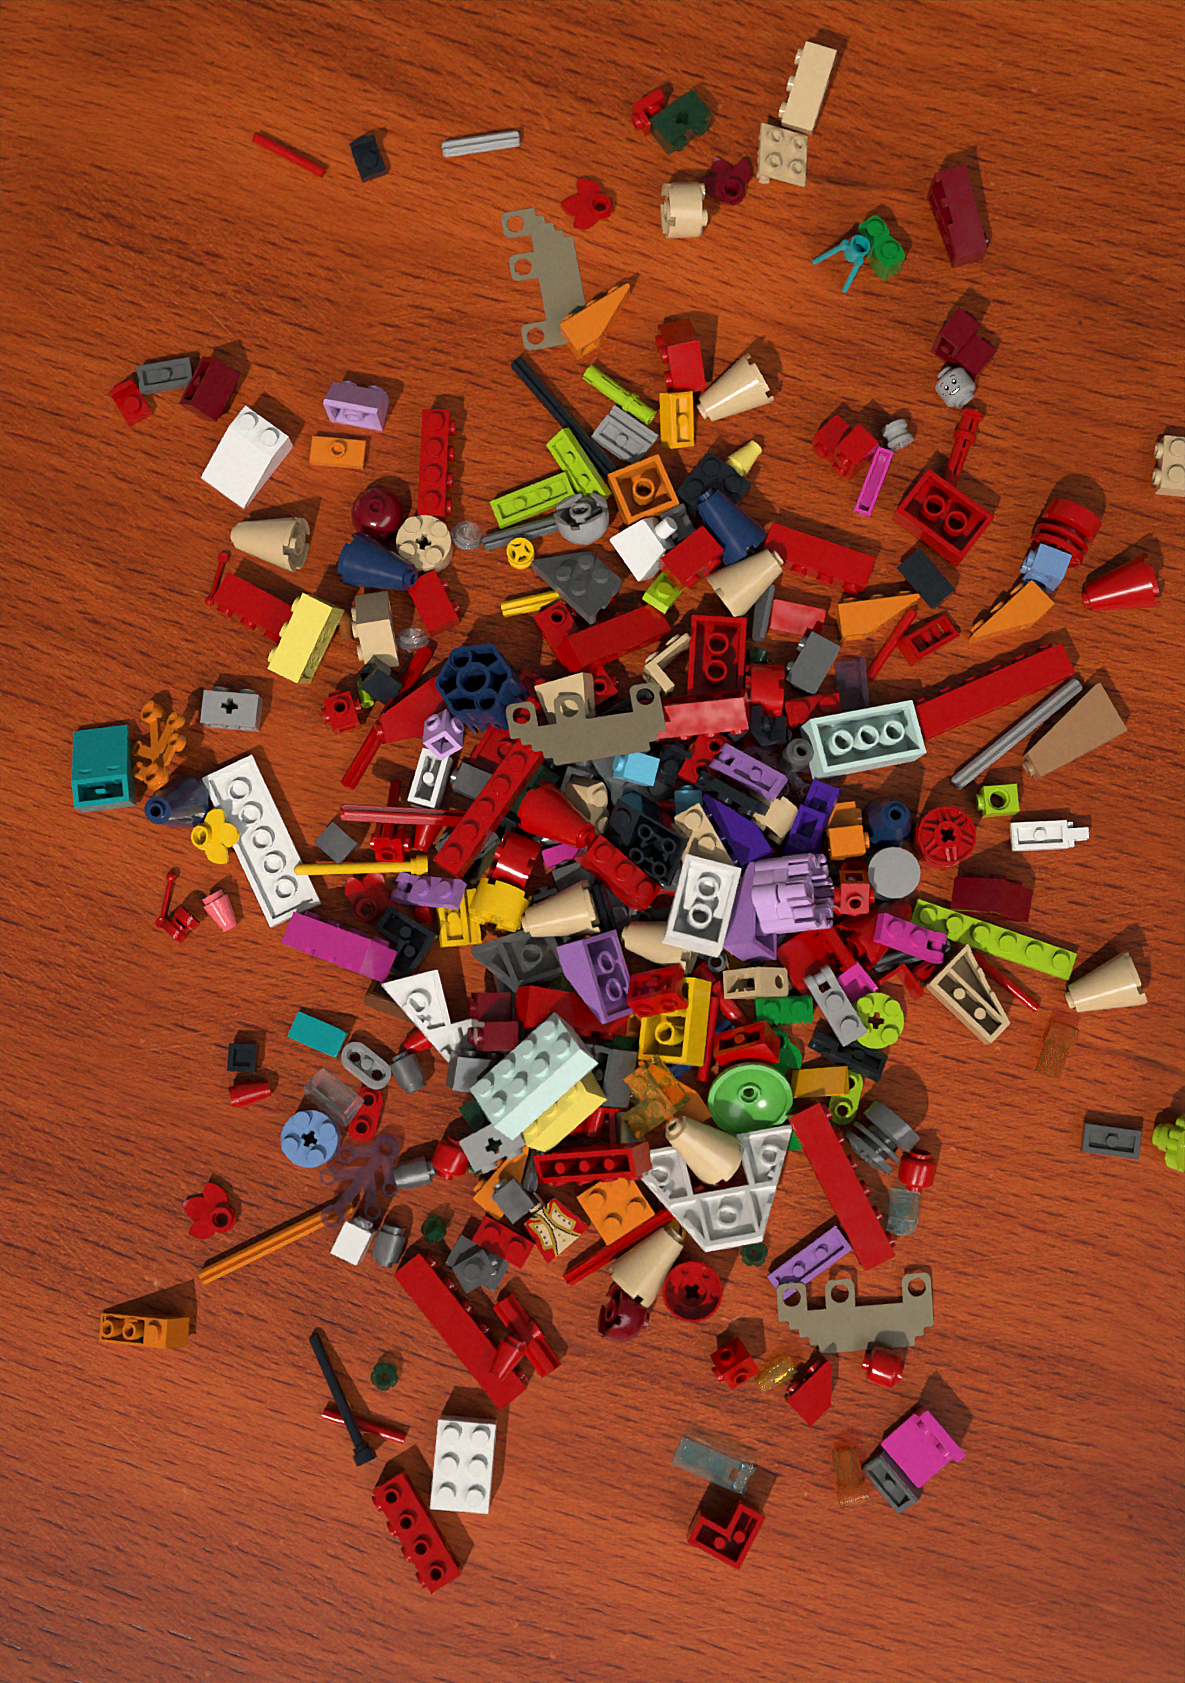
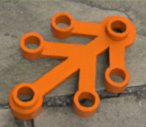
[131,701,186,791]

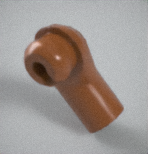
[333,603,353,641]

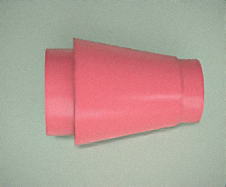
[202,889,238,932]

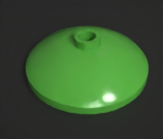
[708,1062,793,1136]

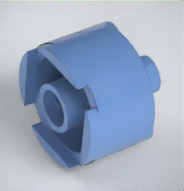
[281,1110,342,1167]

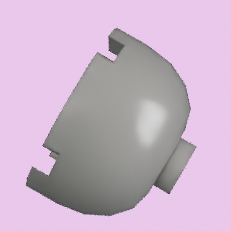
[554,493,609,545]

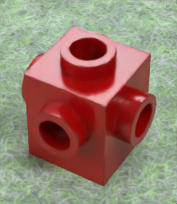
[321,690,363,735]
[370,823,411,863]
[833,870,874,916]
[709,1337,760,1390]

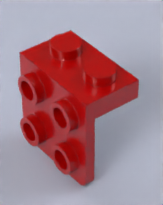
[776,918,857,996]

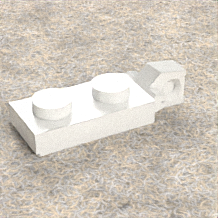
[1009,820,1089,852]

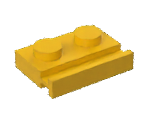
[436,888,482,948]

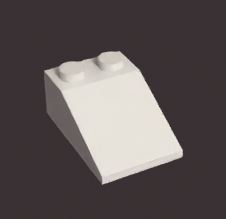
[201,406,293,510]
[662,854,741,958]

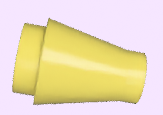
[725,441,762,478]

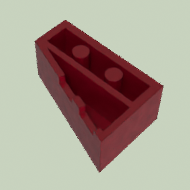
[926,164,989,269]

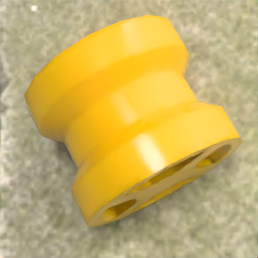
[506,537,534,570]

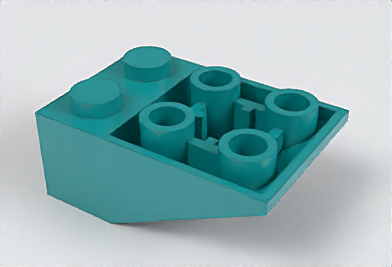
[71,725,137,813]

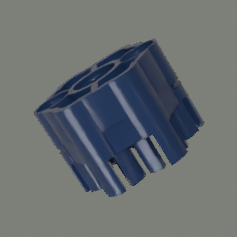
[435,643,529,734]

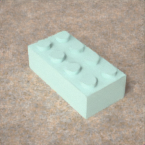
[800,700,926,780]
[470,1012,598,1140]

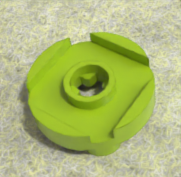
[852,992,904,1049]

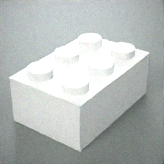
[430,1415,497,1514]

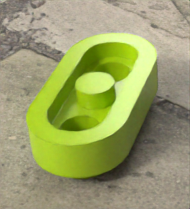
[828,1069,863,1125]

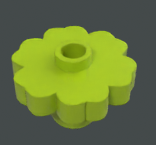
[1152,1114,1185,1172]

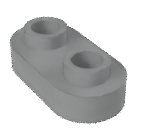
[341,1042,391,1089]

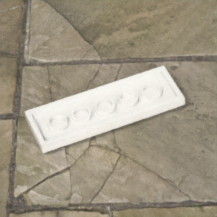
[202,755,322,928]

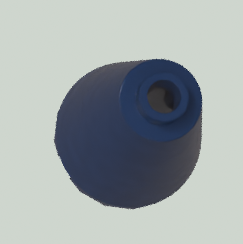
[696,487,767,566]
[338,532,418,591]
[144,774,210,829]
[860,796,914,850]

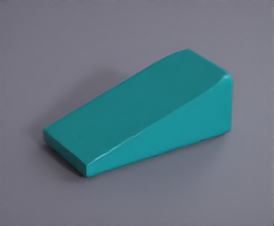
[287,1011,349,1058]

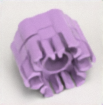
[752,853,835,934]

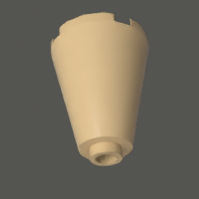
[696,353,775,421]
[231,517,310,572]
[706,549,784,618]
[521,879,601,937]
[621,921,698,977]
[1064,950,1148,1012]
[666,1115,743,1187]
[606,1226,684,1308]

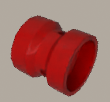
[161,905,200,944]

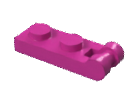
[873,913,947,964]

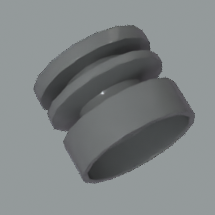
[843,1100,920,1175]

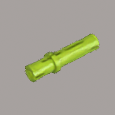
[583,365,657,426]

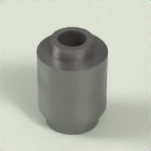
[779,739,814,772]
[390,1051,427,1095]
[393,1156,436,1190]
[371,1223,405,1268]

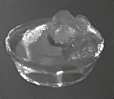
[450,521,482,550]
[395,627,429,653]

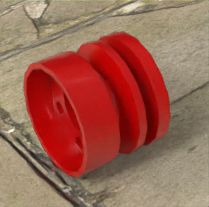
[1028,498,1102,569]
[911,806,976,869]
[662,1261,723,1323]

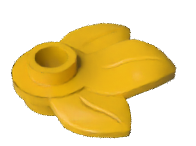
[191,809,240,864]

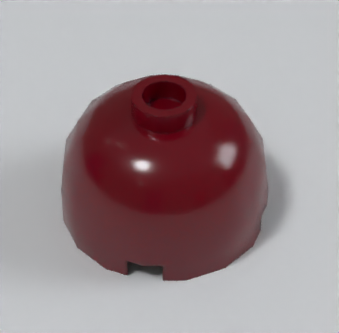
[351,487,406,543]
[598,1283,650,1342]

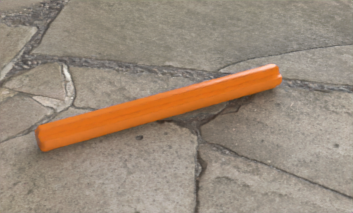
[198,1198,355,1284]

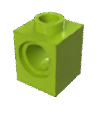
[975,784,1019,818]

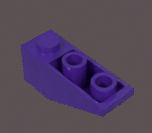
[701,794,775,871]

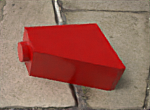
[374,676,446,744]

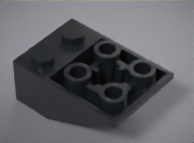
[603,790,689,887]

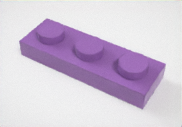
[766,1225,852,1300]

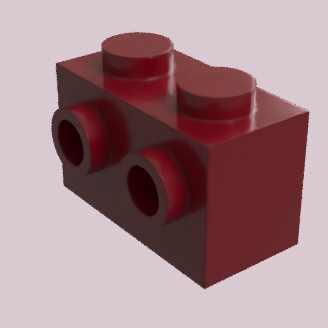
[178,356,240,422]

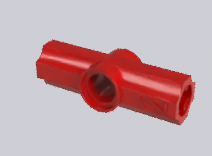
[493,1292,562,1378]

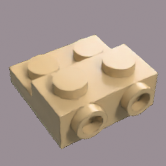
[1152,435,1185,497]

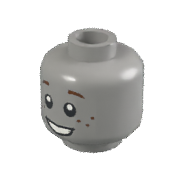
[935,366,976,408]

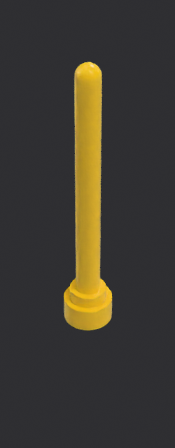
[294,855,428,876]

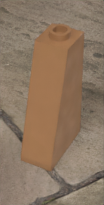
[1022,683,1128,781]

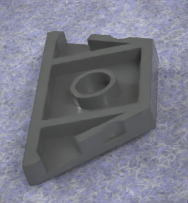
[531,551,622,625]
[591,744,688,805]
[471,930,572,992]

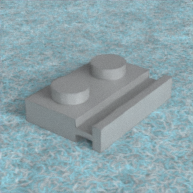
[592,405,658,465]

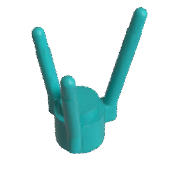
[812,235,870,293]

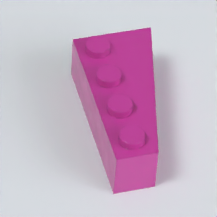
[281,911,397,983]

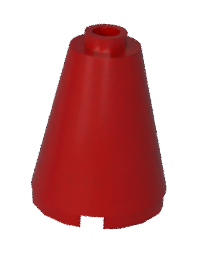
[1081,553,1161,611]
[517,781,595,849]
[836,898,913,970]

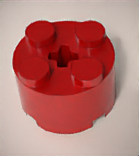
[743,663,785,717]
[486,830,543,891]

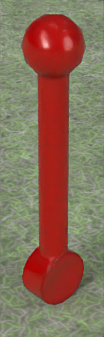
[205,552,229,606]
[155,872,177,929]

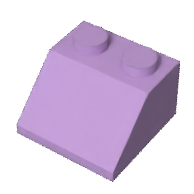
[323,381,389,431]

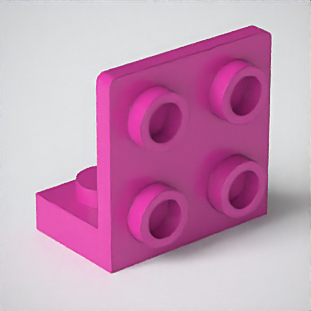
[881,1405,966,1488]

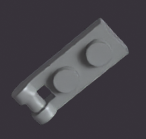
[803,965,868,1047]

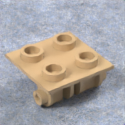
[757,123,808,187]

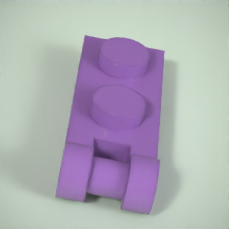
[709,743,788,803]
[390,872,467,909]

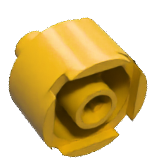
[468,878,533,935]

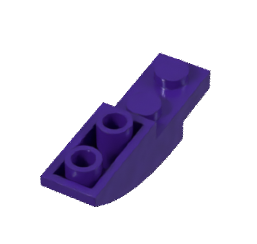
[782,779,841,857]

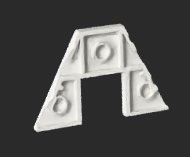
[381,969,525,1063]
[641,1125,792,1252]

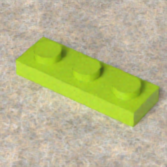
[546,428,612,500]
[490,472,575,529]

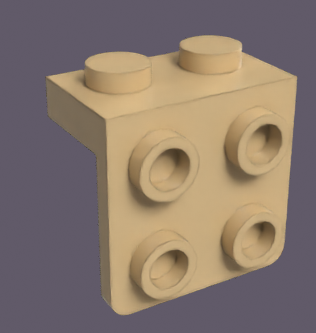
[643,633,691,698]

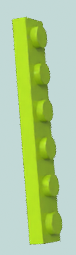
[910,899,1077,981]

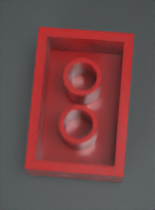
[891,468,995,567]
[686,615,747,695]

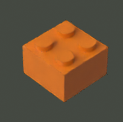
[608,454,679,528]
[576,1178,655,1246]

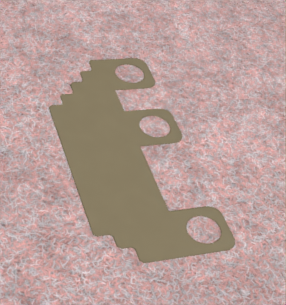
[501,208,586,350]
[506,683,666,765]
[777,1273,934,1354]

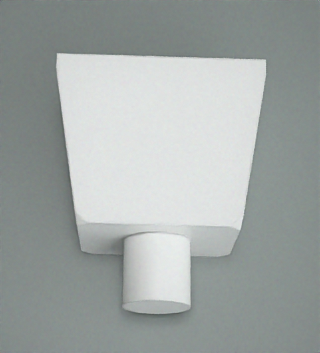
[610,516,678,582]

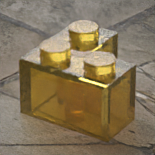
[621,1054,691,1139]

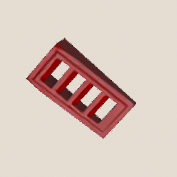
[897,613,960,667]

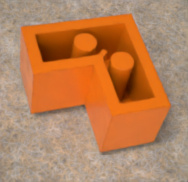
[823,801,869,863]

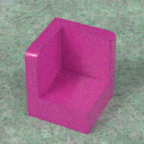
[836,962,878,1004]

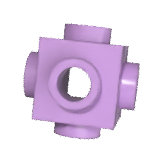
[423,709,464,760]

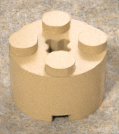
[660,182,707,239]
[396,515,453,576]
[736,791,798,847]

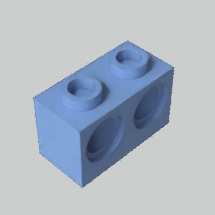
[1019,543,1072,594]

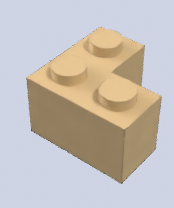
[351,591,399,667]

